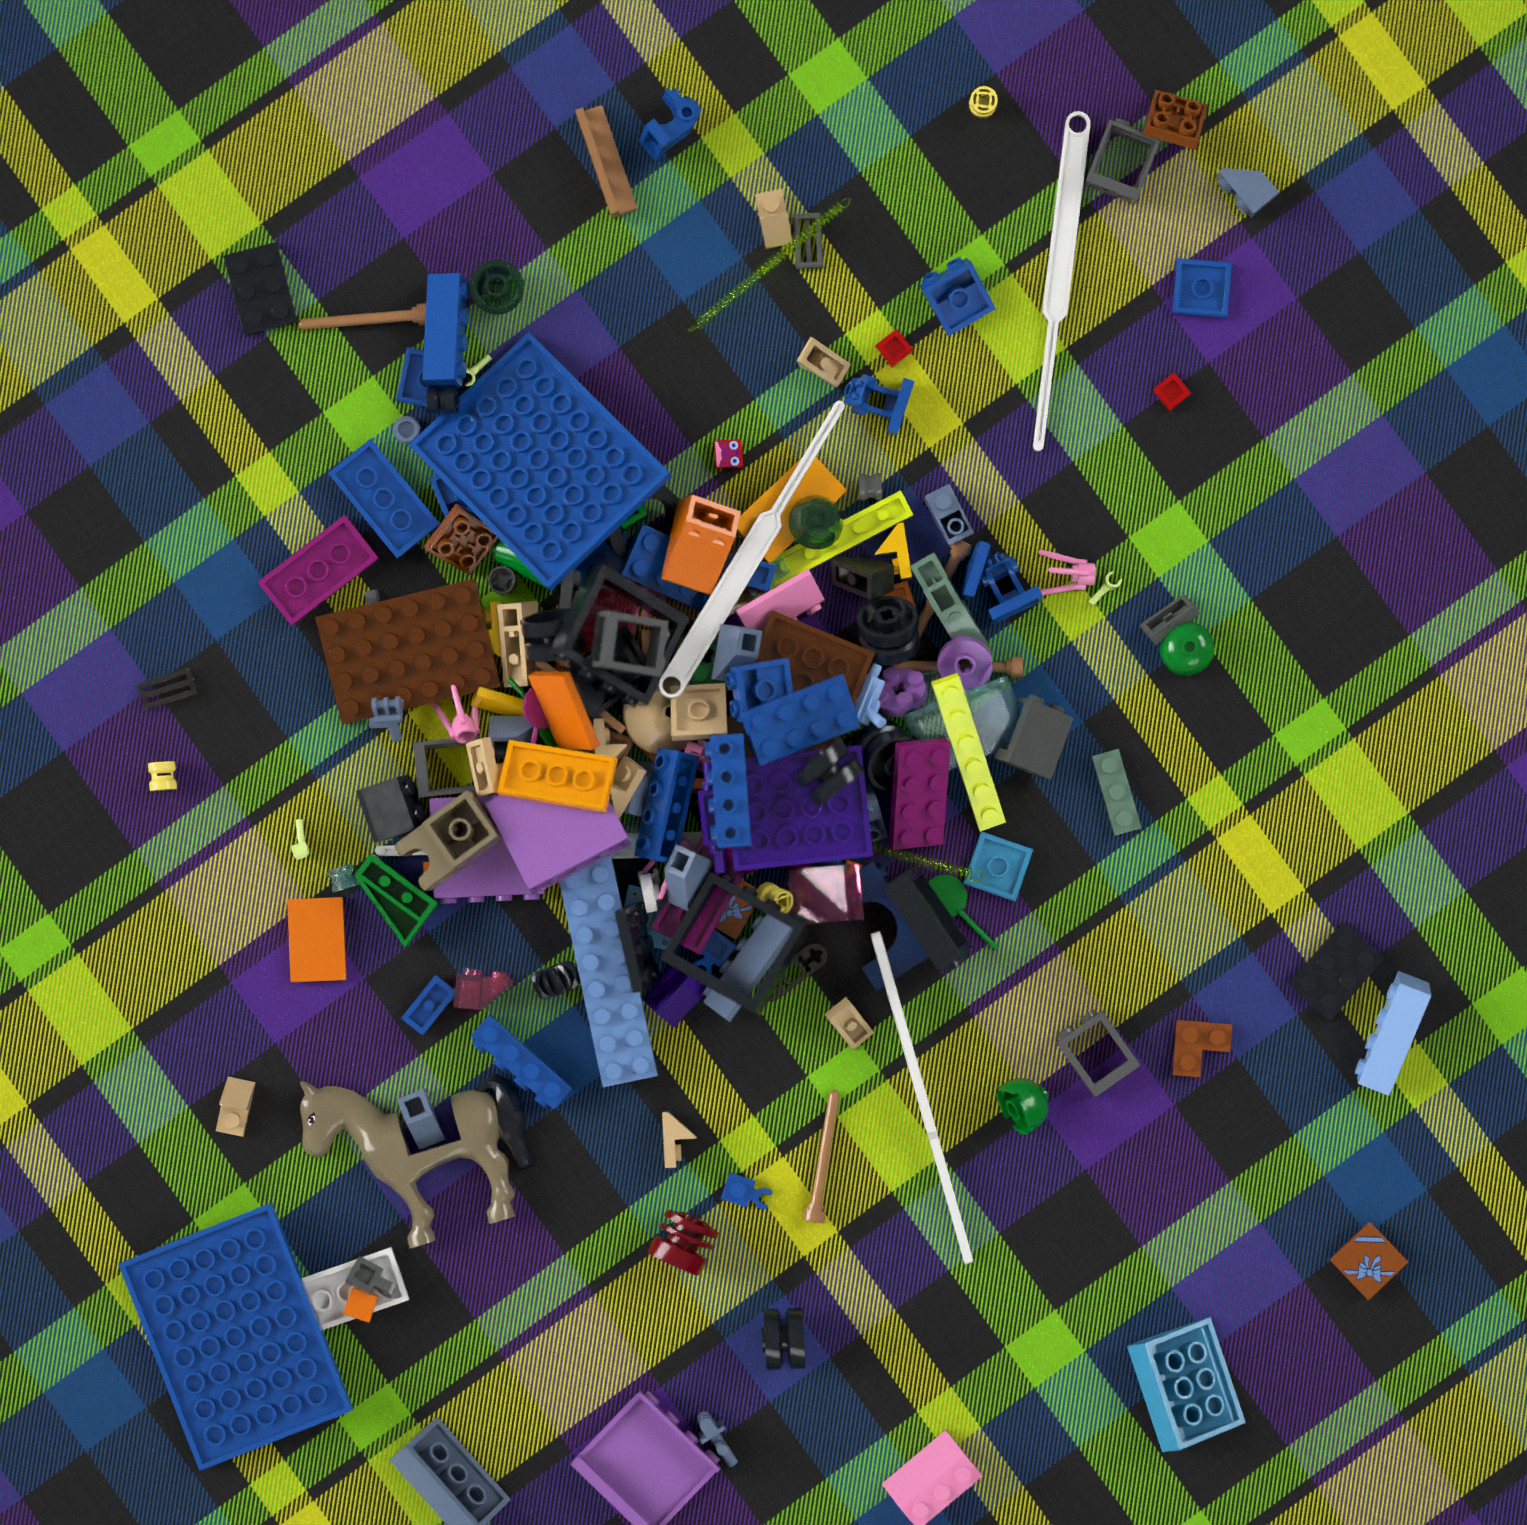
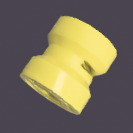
[969,86,998,118]
[148,761,177,791]
[756,882,793,914]

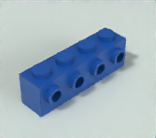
[422,273,470,388]
[704,734,751,848]
[634,748,700,863]
[471,1015,573,1110]

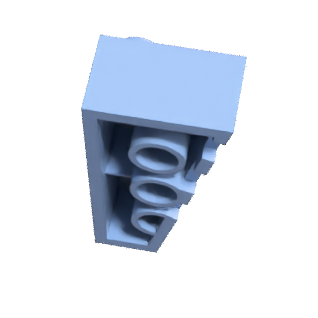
[1355,971,1431,1096]

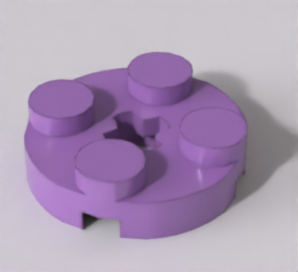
[937,635,993,691]
[878,667,928,717]

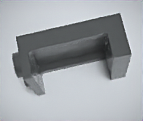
[994,694,1074,780]

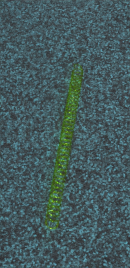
[688,198,851,332]
[872,841,983,882]

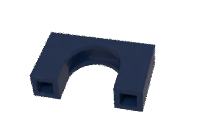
[816,861,928,991]

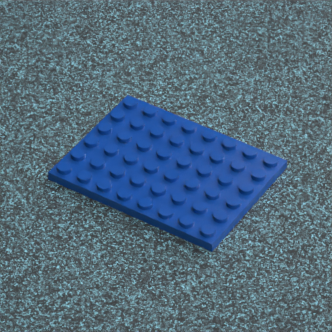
[409,332,672,591]
[118,1202,354,1471]

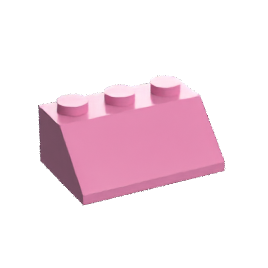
[736,569,825,634]
[882,1430,982,1525]

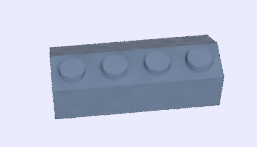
[702,914,792,1022]
[390,1417,511,1525]

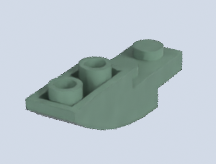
[910,552,990,661]

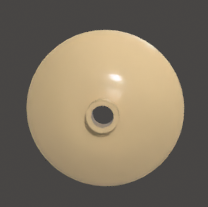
[622,672,693,755]

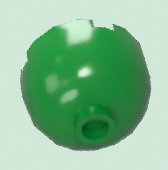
[1159,622,1215,676]
[996,1078,1049,1135]

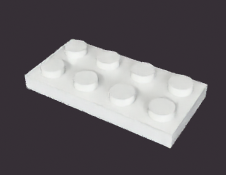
[302,1247,410,1330]

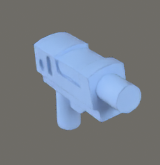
[854,663,886,728]

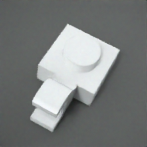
[638,868,660,913]

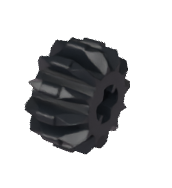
[531,961,581,999]

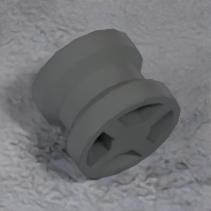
[859,473,882,501]

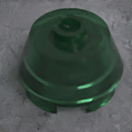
[469,260,525,315]
[789,495,843,550]

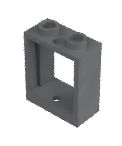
[1084,118,1161,205]
[590,611,669,677]
[413,735,481,798]
[1055,1009,1141,1097]

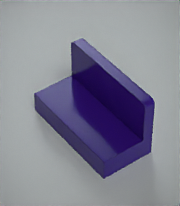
[642,967,707,1027]

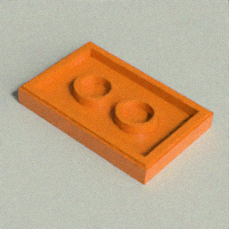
[528,671,600,750]
[287,897,347,982]

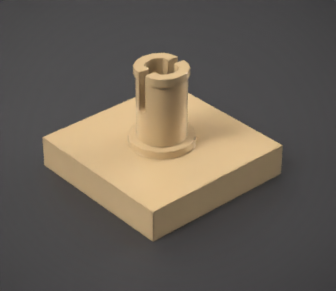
[670,683,728,741]

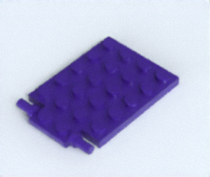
[698,745,873,873]

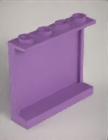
[485,793,632,895]
[429,796,546,904]
[570,1389,721,1525]

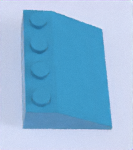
[1127,1317,1246,1452]

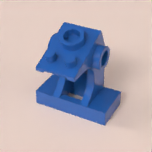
[639,88,702,161]
[844,374,914,436]
[980,551,1043,625]

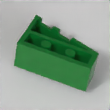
[354,853,440,948]

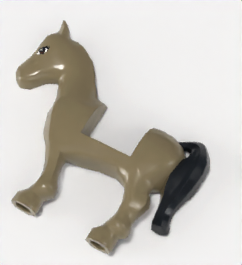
[300,1074,536,1248]

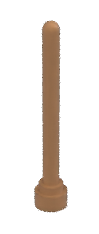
[298,303,426,330]
[918,540,974,637]
[891,657,1023,679]
[802,1090,840,1223]

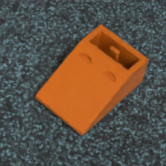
[661,495,741,596]

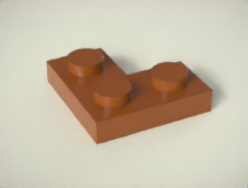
[1172,1020,1232,1077]

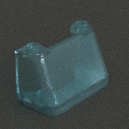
[903,676,1021,777]

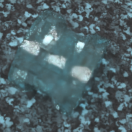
[326,864,359,893]

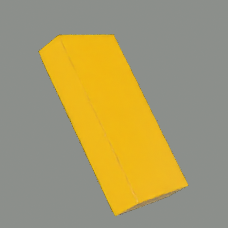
[470,687,525,716]

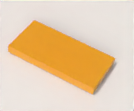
[737,457,847,563]
[497,740,618,813]

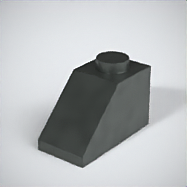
[831,557,894,600]

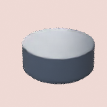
[393,416,421,444]

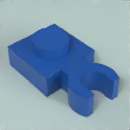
[693,929,737,975]
[721,1172,772,1209]

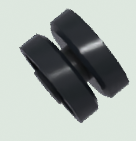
[857,596,920,666]
[520,608,587,662]
[852,719,914,791]
[793,739,865,807]
[761,1307,805,1371]

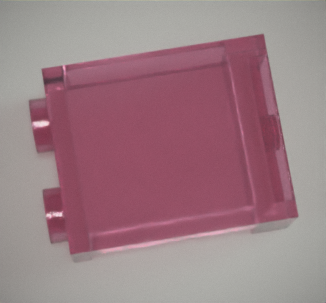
[788,864,863,924]

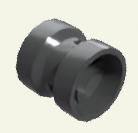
[488,566,517,596]

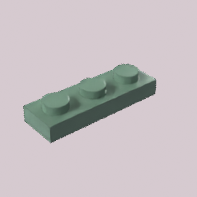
[1092,749,1141,836]

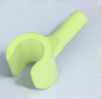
[465,354,492,386]
[1088,571,1122,606]
[291,819,309,860]

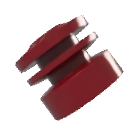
[647,1209,719,1276]

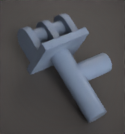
[369,696,404,742]
[697,1411,738,1467]

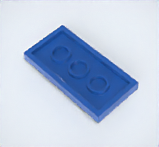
[328,439,440,559]
[619,524,719,612]
[739,674,861,766]

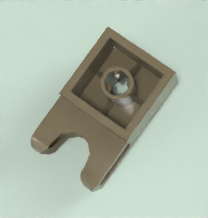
[395,791,503,891]

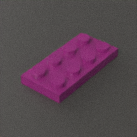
[258,515,379,626]
[888,737,951,850]
[651,837,747,956]

